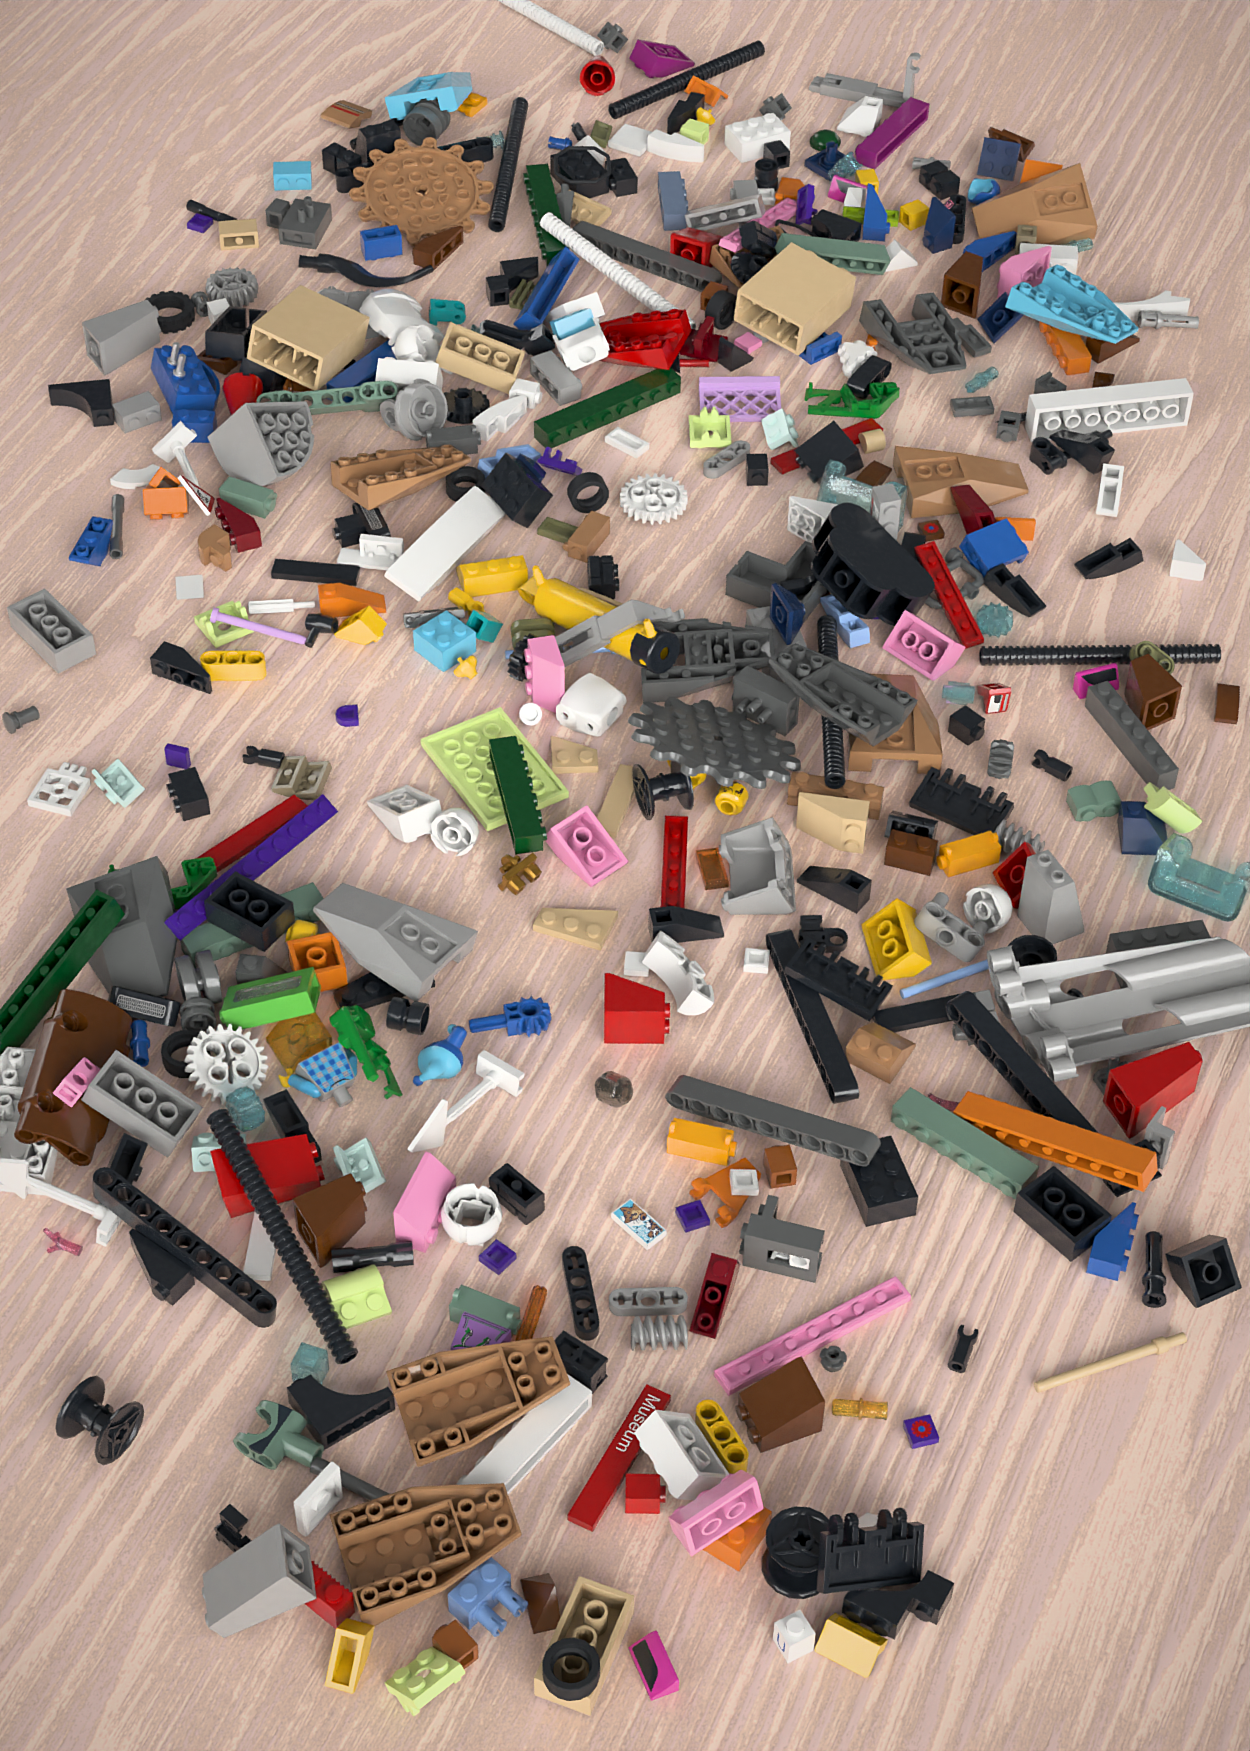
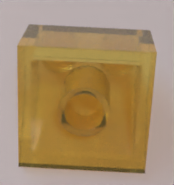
[266,1012,332,1073]

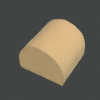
[858,429,886,454]

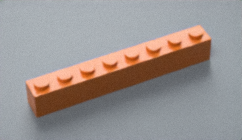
[953,1091,1158,1192]

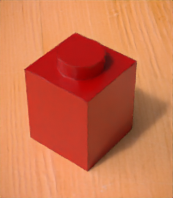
[625,1473,666,1514]

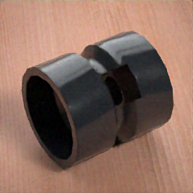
[754,158,779,191]
[386,997,430,1035]

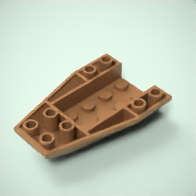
[386,1336,570,1467]

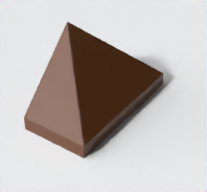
[520,1573,561,1634]

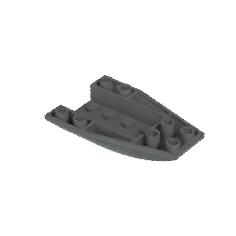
[769,643,918,747]

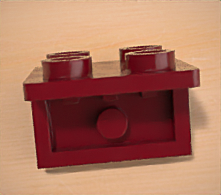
[679,316,728,362]

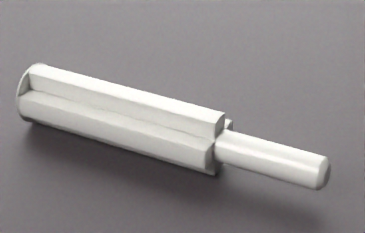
[248,599,315,614]

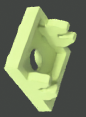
[689,407,731,448]
[194,601,255,648]
[385,1646,465,1716]

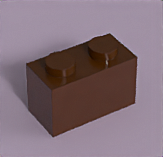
[884,829,938,876]

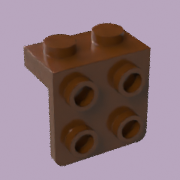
[988,127,1035,163]

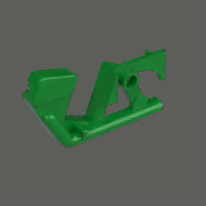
[804,382,900,419]
[108,857,218,910]
[329,1005,403,1099]

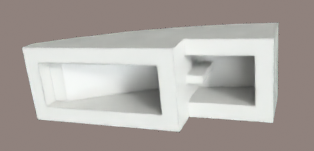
[647,129,704,163]
[473,395,527,442]
[1096,463,1124,517]

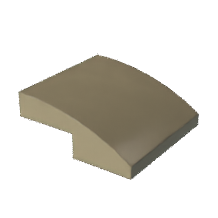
[271,755,332,800]

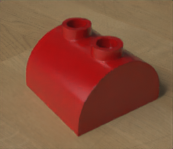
[992,841,1036,909]

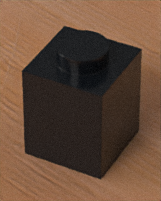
[763,140,790,169]
[745,454,769,486]
[332,513,366,548]
[948,705,985,746]

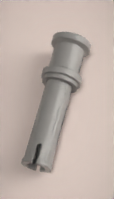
[1138,310,1199,329]

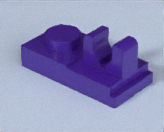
[795,184,818,225]
[537,447,583,476]

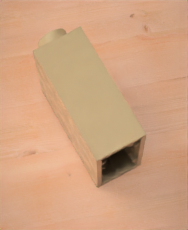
[734,242,856,356]
[247,285,370,391]

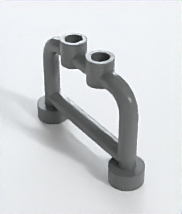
[925,547,984,609]

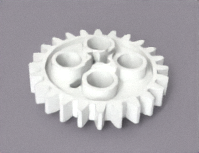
[620,473,688,525]
[184,1024,268,1104]

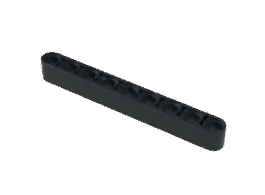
[335,137,494,193]
[766,929,859,1104]
[945,991,1098,1133]
[93,1167,277,1328]

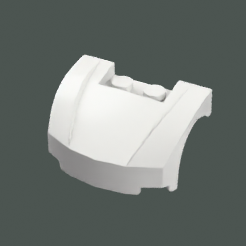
[359,289,445,346]

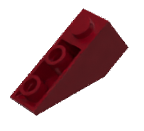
[950,485,996,535]
[214,498,262,553]
[689,1253,741,1339]

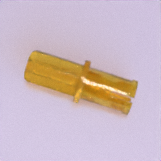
[831,1398,888,1420]

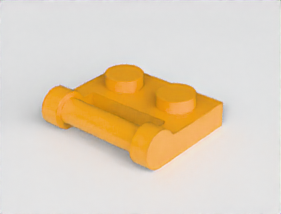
[457,92,487,117]

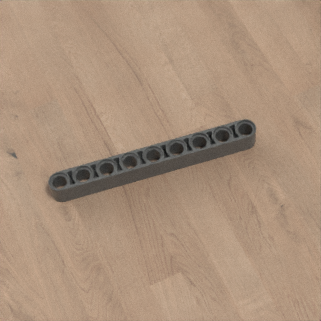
[572,221,723,292]
[665,1075,881,1166]

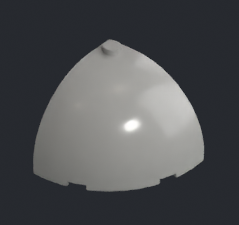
[208,401,314,486]

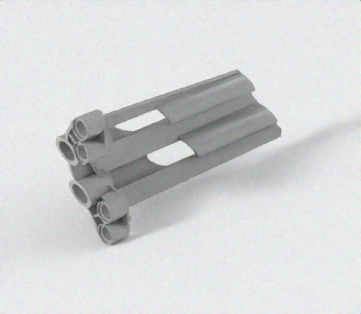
[987,937,1250,1083]

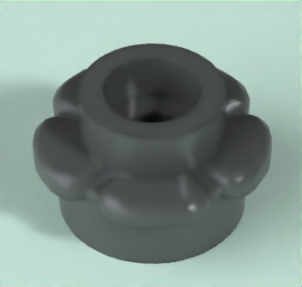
[820,1346,847,1372]

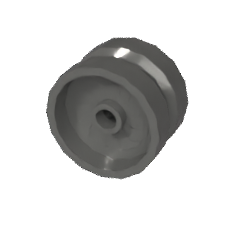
[174,949,222,1004]

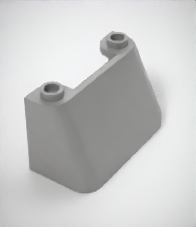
[719,817,796,915]

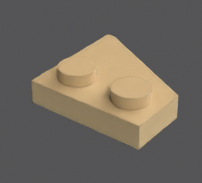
[551,736,598,774]

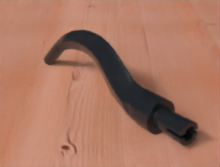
[299,253,434,287]

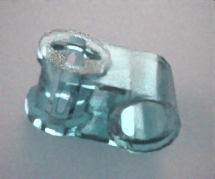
[828,151,863,181]

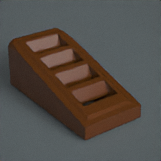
[197,350,238,375]

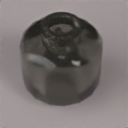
[595,1071,633,1108]

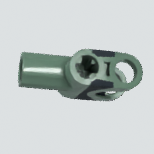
[233,1400,324,1470]

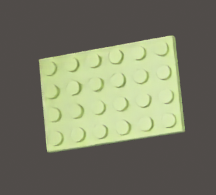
[421,707,569,832]

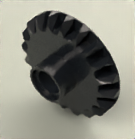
[730,251,768,284]
[444,387,490,424]

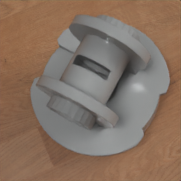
[380,379,448,441]

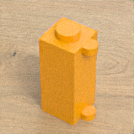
[936,831,1001,878]
[667,1118,738,1166]

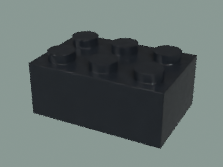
[550,150,609,199]
[481,453,553,528]
[204,871,295,952]
[840,1135,918,1227]
[1013,1166,1112,1262]

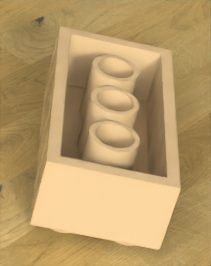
[435,322,525,394]
[534,1576,634,1716]

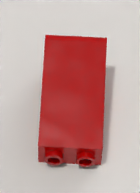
[1103,1042,1203,1139]
[210,1134,325,1218]

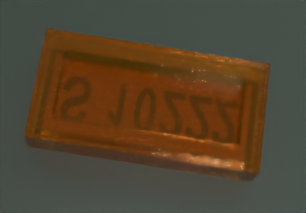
[695,847,729,890]

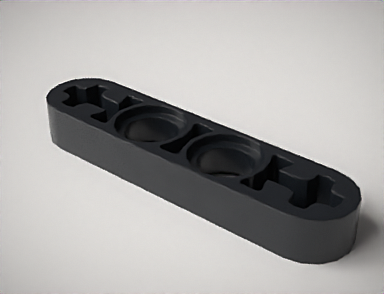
[949,194,966,244]
[562,1246,599,1341]

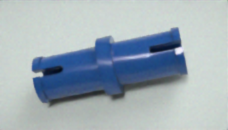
[130,1020,150,1067]

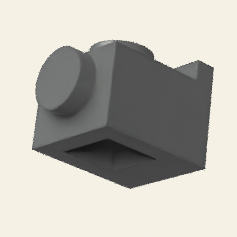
[265,198,291,229]
[1034,371,1067,394]
[996,410,1022,442]

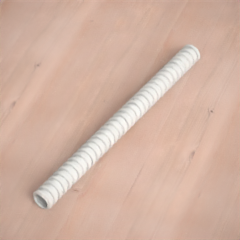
[498,0,604,56]
[540,213,696,329]

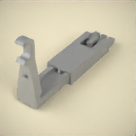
[809,53,921,108]
[555,599,685,668]

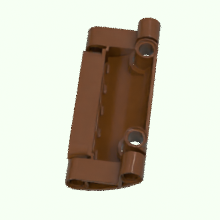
[14,989,133,1166]

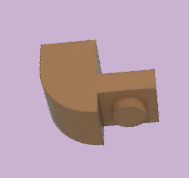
[198,524,232,572]

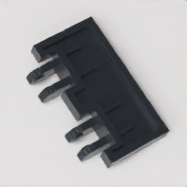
[909,767,1014,835]
[784,937,893,1022]
[817,1508,924,1594]

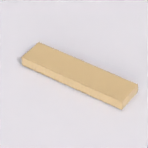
[597,764,635,838]

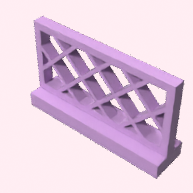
[698,376,781,422]

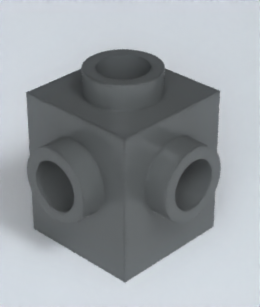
[597,22,628,53]
[759,93,792,121]

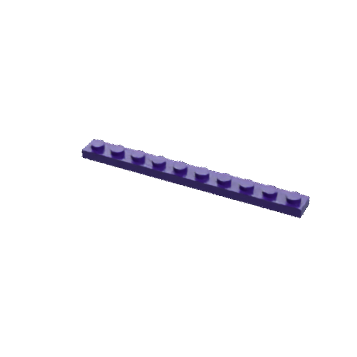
[164,794,338,941]

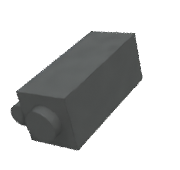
[425,425,481,455]

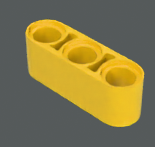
[200,651,267,681]
[695,1399,749,1474]

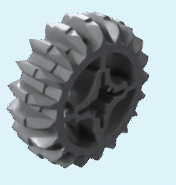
[205,267,259,308]

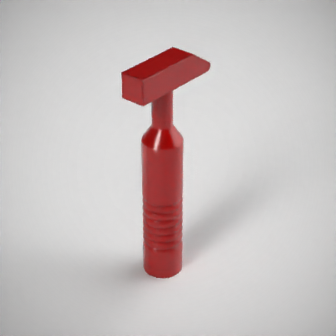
[679,359,709,367]

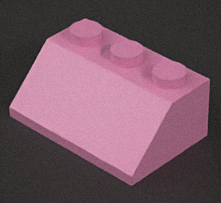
[882,610,966,681]
[524,635,565,715]
[393,1151,456,1253]
[668,1470,764,1557]

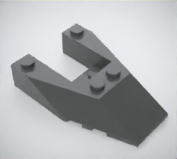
[859,292,967,374]
[641,618,775,703]

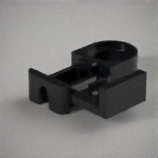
[798,915,848,953]
[214,1504,252,1553]

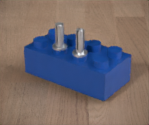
[151,342,220,414]

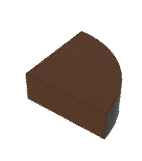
[1092,372,1115,388]

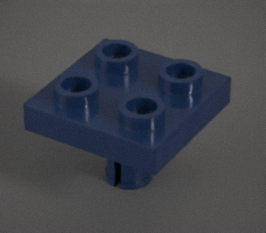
[977,137,1021,181]
[804,142,857,182]

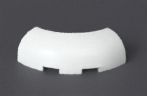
[642,931,714,1015]

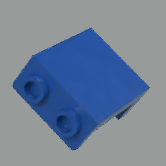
[799,332,842,365]
[959,518,1029,578]

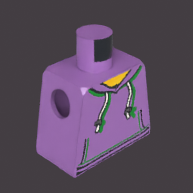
[451,1311,512,1350]

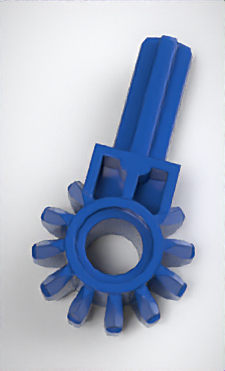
[469,995,552,1037]

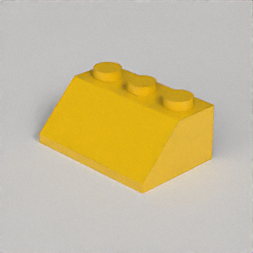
[456,555,528,597]
[861,898,932,980]

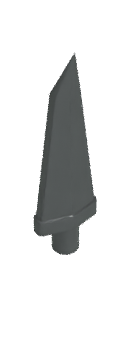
[556,184,574,227]

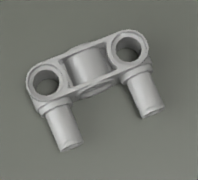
[914,892,988,962]

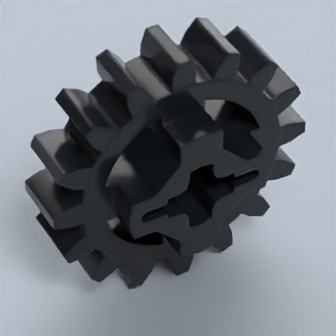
[507,633,538,682]

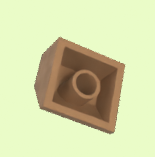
[846,1022,916,1084]

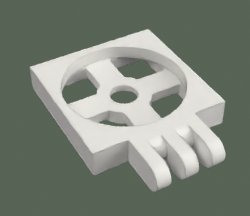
[27,762,91,817]

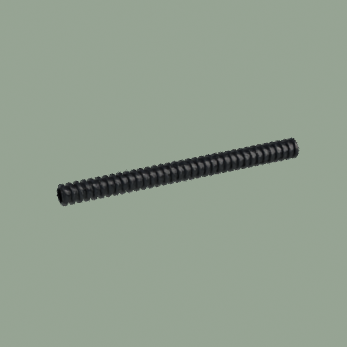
[608,40,765,119]
[979,644,1221,666]
[207,1109,358,1364]

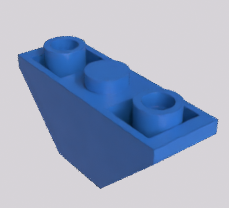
[69,516,113,567]

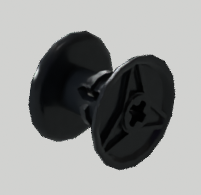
[632,761,694,820]
[55,1376,144,1465]
[762,1506,829,1599]

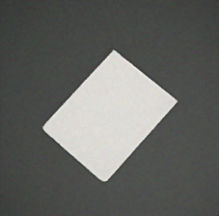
[175,575,204,600]

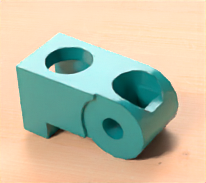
[429,299,466,326]

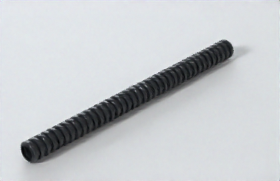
[488,97,528,232]
[817,615,846,789]

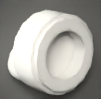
[519,703,542,725]

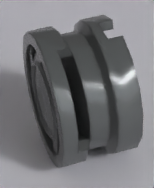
[180,997,216,1032]

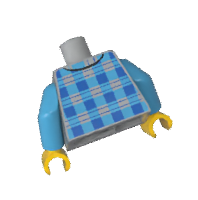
[278,1042,357,1107]

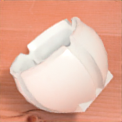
[392,325,439,362]
[441,1183,502,1246]

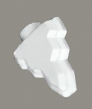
[837,340,878,379]

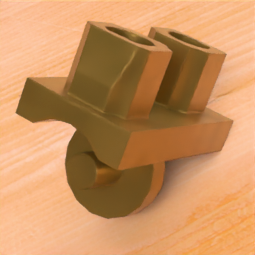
[497,852,542,895]

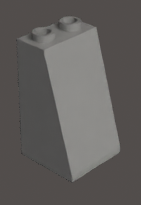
[82,300,161,376]
[1017,850,1084,944]
[202,1523,317,1638]

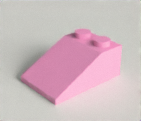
[997,246,1052,298]
[545,805,629,887]

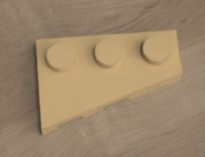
[569,190,612,226]
[533,908,618,951]

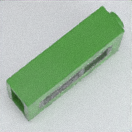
[219,967,321,1031]

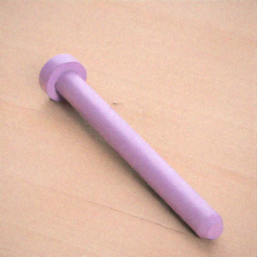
[210,607,307,645]

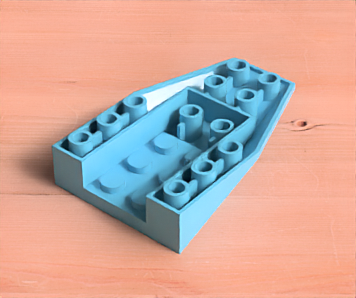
[385,72,473,120]
[1005,264,1139,344]

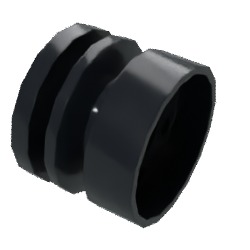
[1008,935,1057,966]

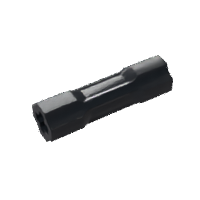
[331,1241,414,1273]

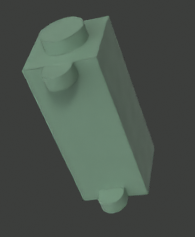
[219,476,277,519]
[449,1284,523,1338]

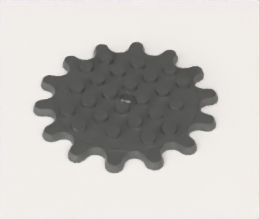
[628,697,801,789]

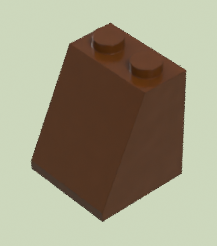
[941,251,983,319]
[1124,654,1182,730]
[293,1173,367,1268]
[735,1356,825,1453]

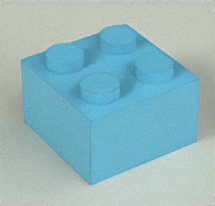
[413,610,476,672]

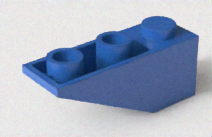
[1086,1202,1139,1281]

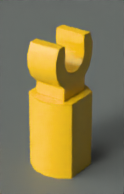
[448,587,484,616]

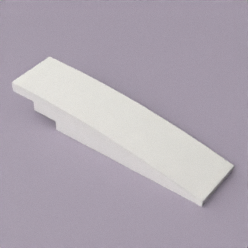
[384,486,506,602]

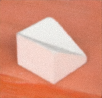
[844,187,867,208]

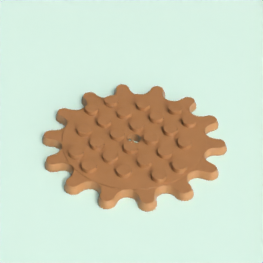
[349,137,494,246]

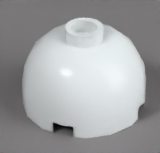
[431,808,479,856]
[963,884,1013,933]

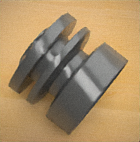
[403,98,450,146]

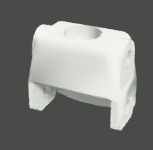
[553,317,610,371]
[556,673,627,737]

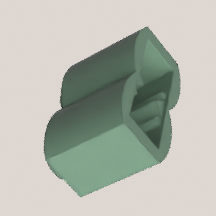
[1066,781,1121,822]

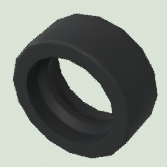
[705,290,737,330]
[446,466,485,502]
[567,472,609,513]
[161,1030,211,1078]
[542,1637,600,1701]

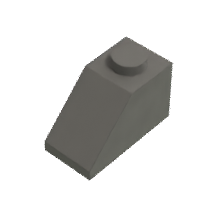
[235,954,288,985]

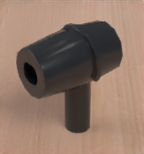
[305,613,338,648]

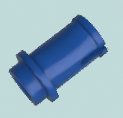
[548,136,572,150]

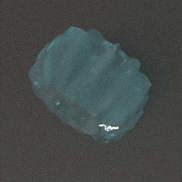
[976,602,1013,638]
[226,1086,265,1132]

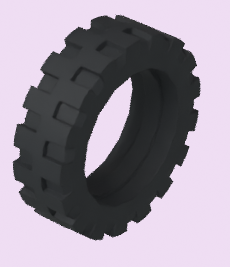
[145,291,195,334]

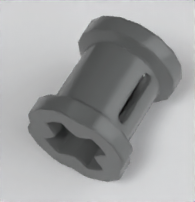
[191,291,209,317]

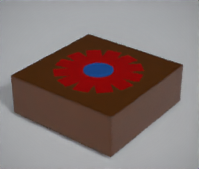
[917,520,945,542]

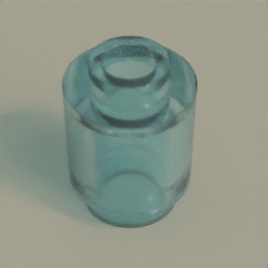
[942,681,975,705]

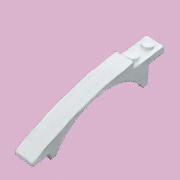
[1113,290,1190,321]

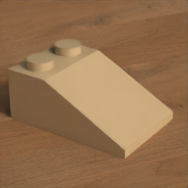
[796,792,870,854]

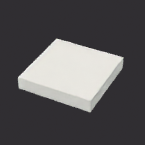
[608,124,651,157]
[294,1461,343,1537]

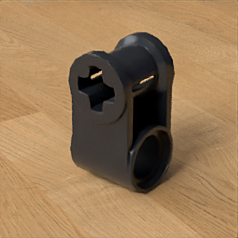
[1029,437,1067,475]

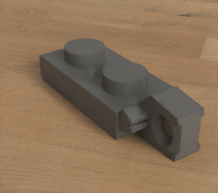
[953,317,992,358]
[403,606,465,628]

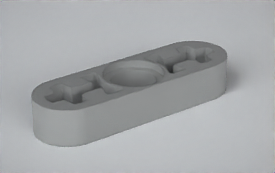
[703,440,750,479]
[609,1287,688,1316]

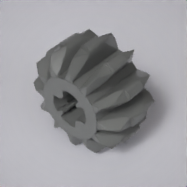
[987,739,1014,779]

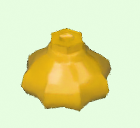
[696,107,715,126]
[453,655,478,680]

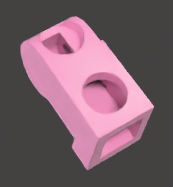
[53,1057,101,1108]

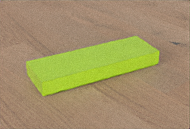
[842,206,899,227]

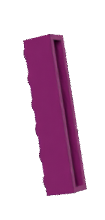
[855,97,930,170]

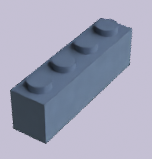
[658,171,688,231]

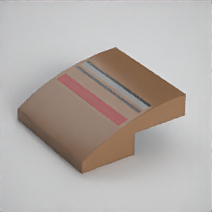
[320,100,372,129]

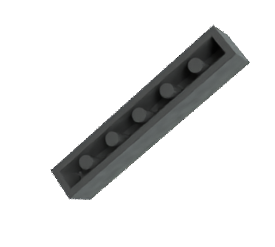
[1085,681,1179,790]

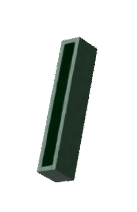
[489,736,547,855]

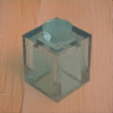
[290,1342,329,1384]

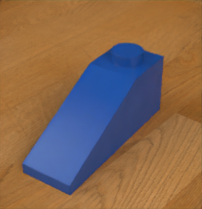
[862,183,890,242]
[963,231,1017,272]

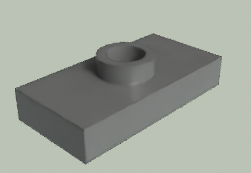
[950,396,995,417]

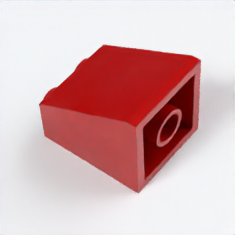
[670,227,723,268]
[604,973,670,1044]

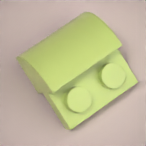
[1143,782,1202,834]
[321,1264,392,1329]

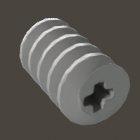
[994,819,1045,854]
[631,1315,688,1351]

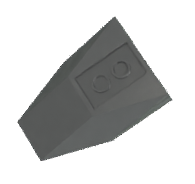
[66,856,177,997]

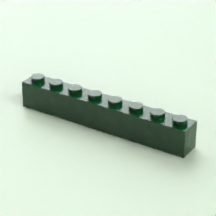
[523,164,569,266]
[534,368,681,449]
[0,889,125,1056]

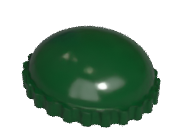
[810,129,841,151]

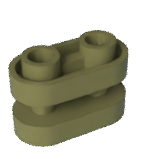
[510,618,556,649]
[1129,641,1175,674]

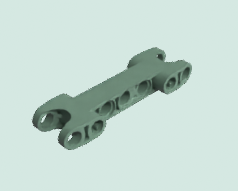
[257,381,398,415]

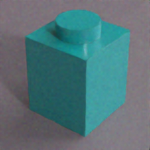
[466,610,503,643]

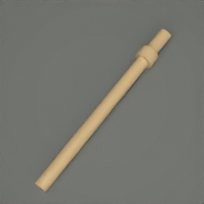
[1034,1332,1187,1393]

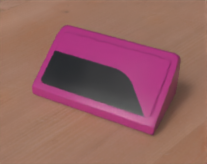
[828,175,867,203]
[1073,663,1120,699]
[628,1630,679,1701]

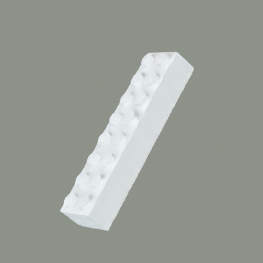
[1025,378,1194,442]

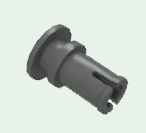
[2,706,40,734]

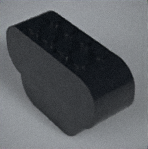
[811,503,935,626]

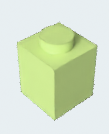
[680,119,709,145]

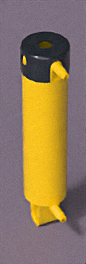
[518,565,680,674]

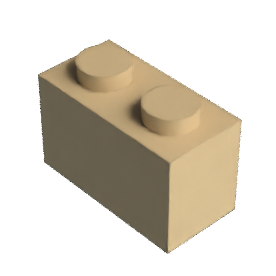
[218,218,259,251]

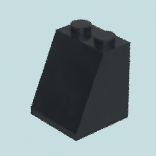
[355,120,401,163]
[794,421,864,488]

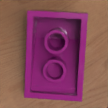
[629,39,695,78]

